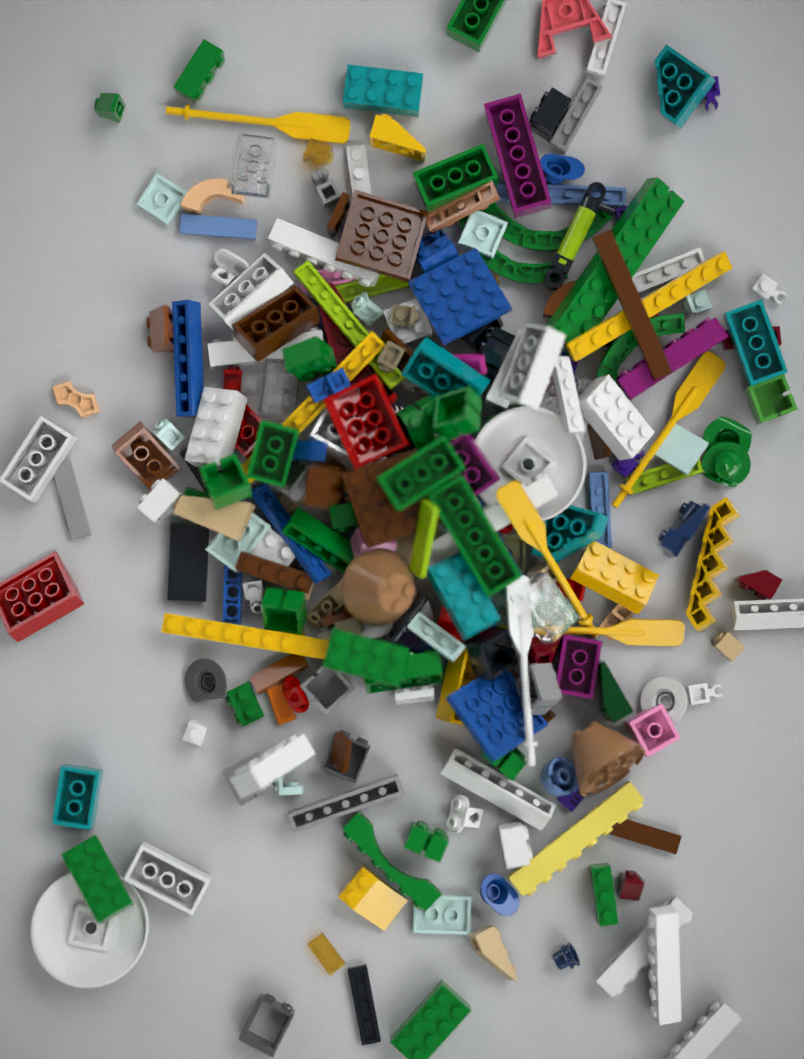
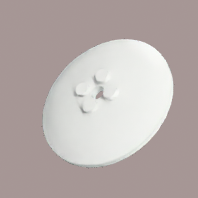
[475,406,586,521]
[31,873,149,988]

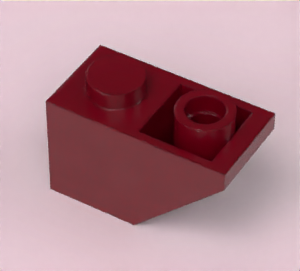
[734,570,783,600]
[527,634,563,664]
[617,870,645,901]

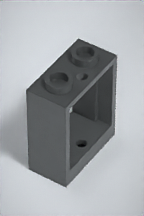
[238,993,295,1057]

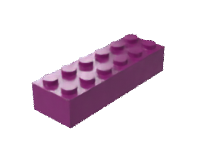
[484,93,552,218]
[615,317,728,401]

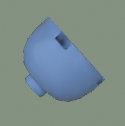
[540,757,578,797]

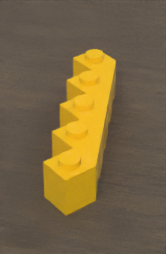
[686,497,741,632]

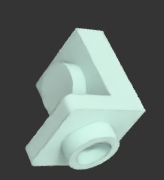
[682,290,712,316]
[351,292,383,326]
[153,418,185,451]
[275,776,303,795]

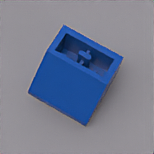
[415,229,459,274]

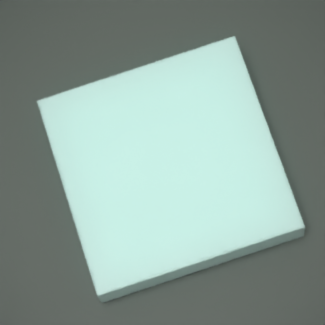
[136,173,187,226]
[458,210,508,259]
[655,424,709,476]

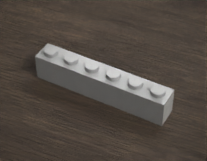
[287,773,404,833]

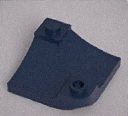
[657,501,711,558]

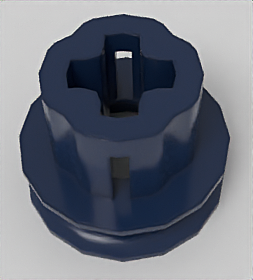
[553,942,580,970]

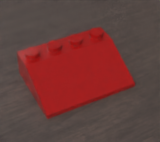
[323,374,411,469]
[0,551,84,642]

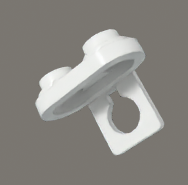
[211,249,249,286]
[446,795,483,833]

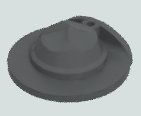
[185,658,227,702]

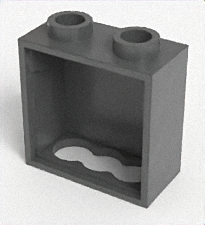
[320,730,371,783]

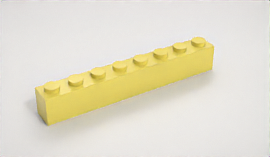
[508,781,644,896]

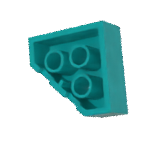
[655,44,716,129]
[531,505,608,563]

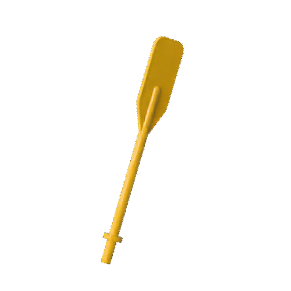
[166,105,350,144]
[611,351,726,509]
[496,480,599,639]
[499,619,685,646]

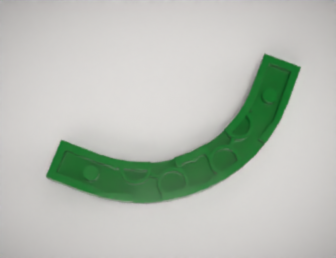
[480,202,612,251]
[459,215,568,284]
[595,313,685,382]

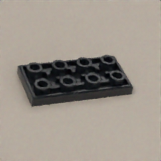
[167,523,210,602]

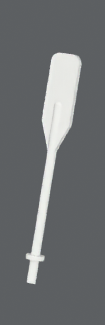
[505,576,538,766]

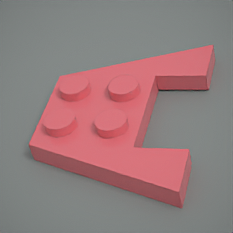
[538,0,612,59]

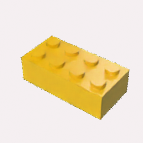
[570,541,659,614]

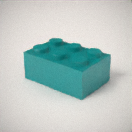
[52,764,103,830]

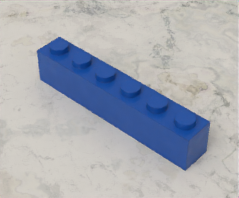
[172,300,204,418]

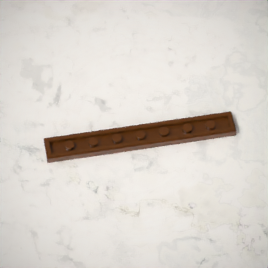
[592,229,673,381]

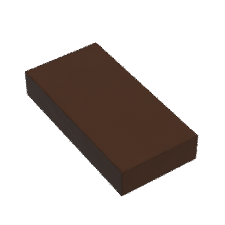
[330,731,352,774]

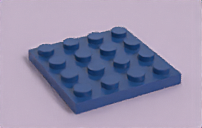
[408,248,512,346]
[446,670,548,763]

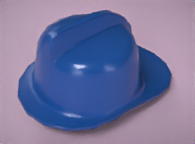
[540,153,585,184]
[480,873,520,916]

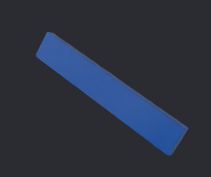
[251,483,332,584]

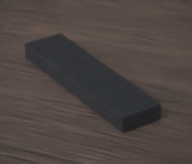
[348,964,381,1046]

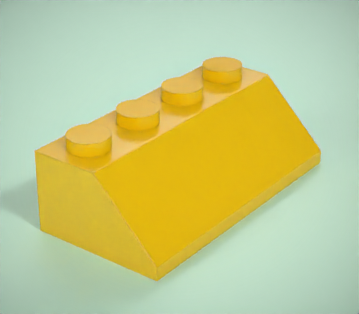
[435,645,490,725]

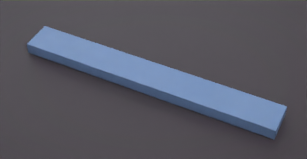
[475,182,626,208]

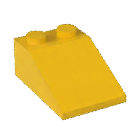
[369,114,426,162]
[338,864,408,931]

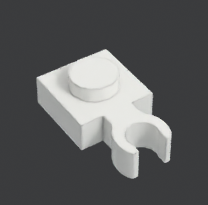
[751,274,787,305]
[687,683,723,705]

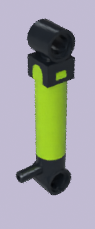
[544,182,615,291]

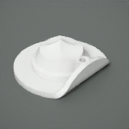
[640,677,688,723]

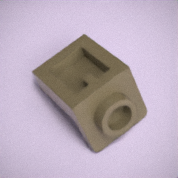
[390,304,419,328]
[377,340,405,373]

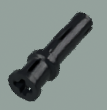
[383,592,429,646]

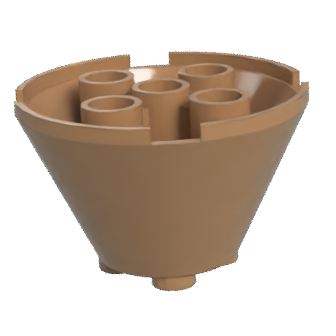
[341,549,415,626]
[571,720,646,796]

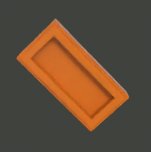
[267,683,297,725]

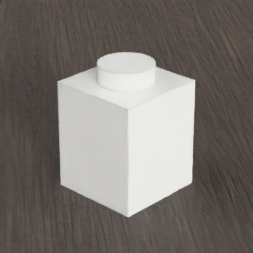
[183,720,210,746]

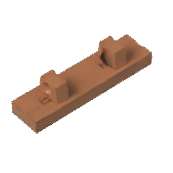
[426,180,500,233]

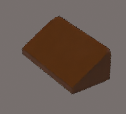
[587,423,611,460]

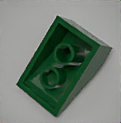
[597,659,634,723]

